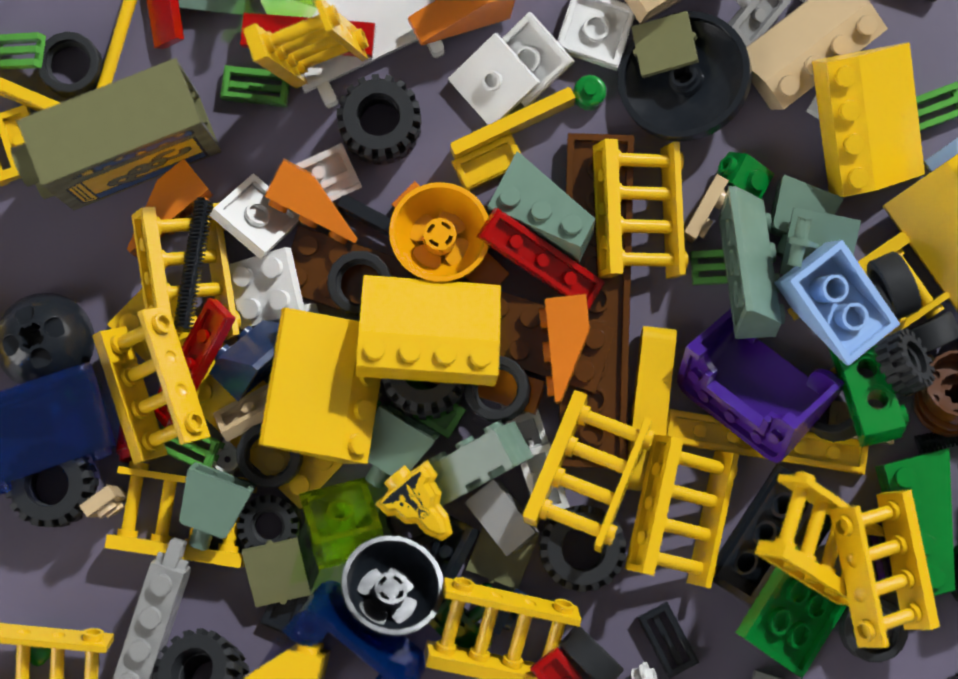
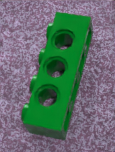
[828,344,909,447]

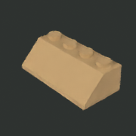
[746,0,888,110]

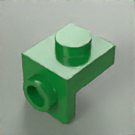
[714,152,774,199]

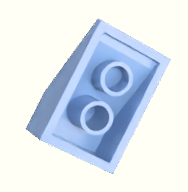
[774,240,900,365]

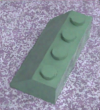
[719,186,785,339]

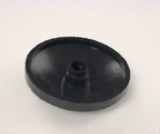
[618,11,752,141]

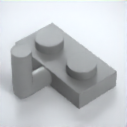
[728,0,791,47]

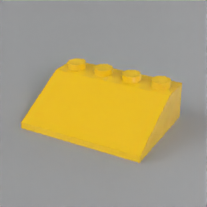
[812,42,925,197]
[883,154,958,312]
[356,275,501,386]
[259,308,381,464]

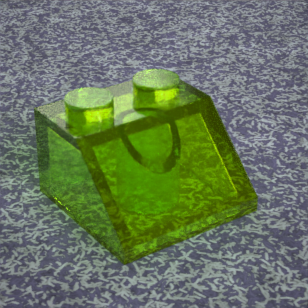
[299,477,383,570]

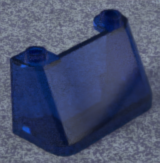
[0,363,117,495]
[283,580,427,679]

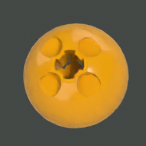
[389,182,489,282]

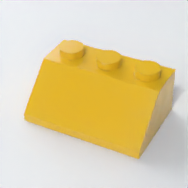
[243,639,331,679]

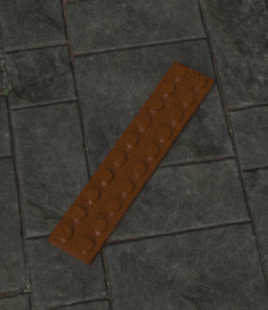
[558,133,634,468]
[291,226,617,394]

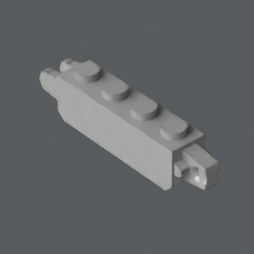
[113,537,191,679]

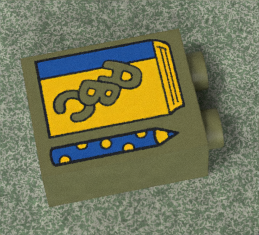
[10,58,222,210]

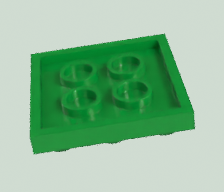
[735,546,847,678]

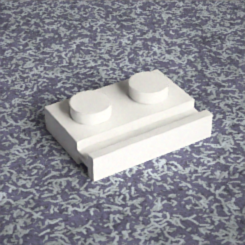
[296,143,362,201]

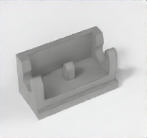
[465,479,541,556]

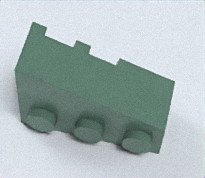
[488,151,595,263]
[428,420,534,506]

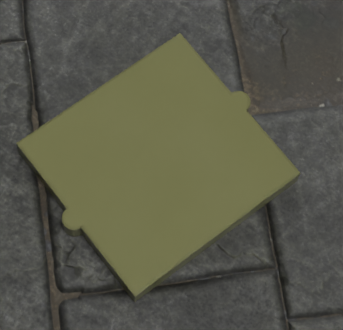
[631,11,699,78]
[466,527,539,589]
[241,537,311,607]

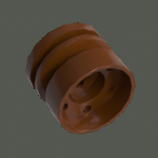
[913,350,958,437]

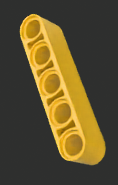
[626,326,677,491]

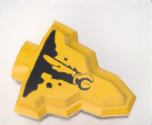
[375,460,453,541]

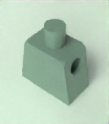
[770,174,844,257]
[365,401,440,488]
[179,462,256,550]

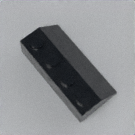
[712,464,832,607]

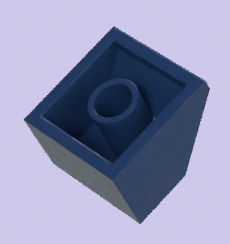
[209,320,279,402]

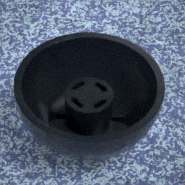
[0,293,94,392]
[341,536,444,637]

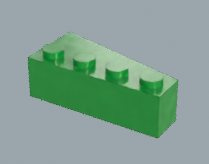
[874,448,955,596]

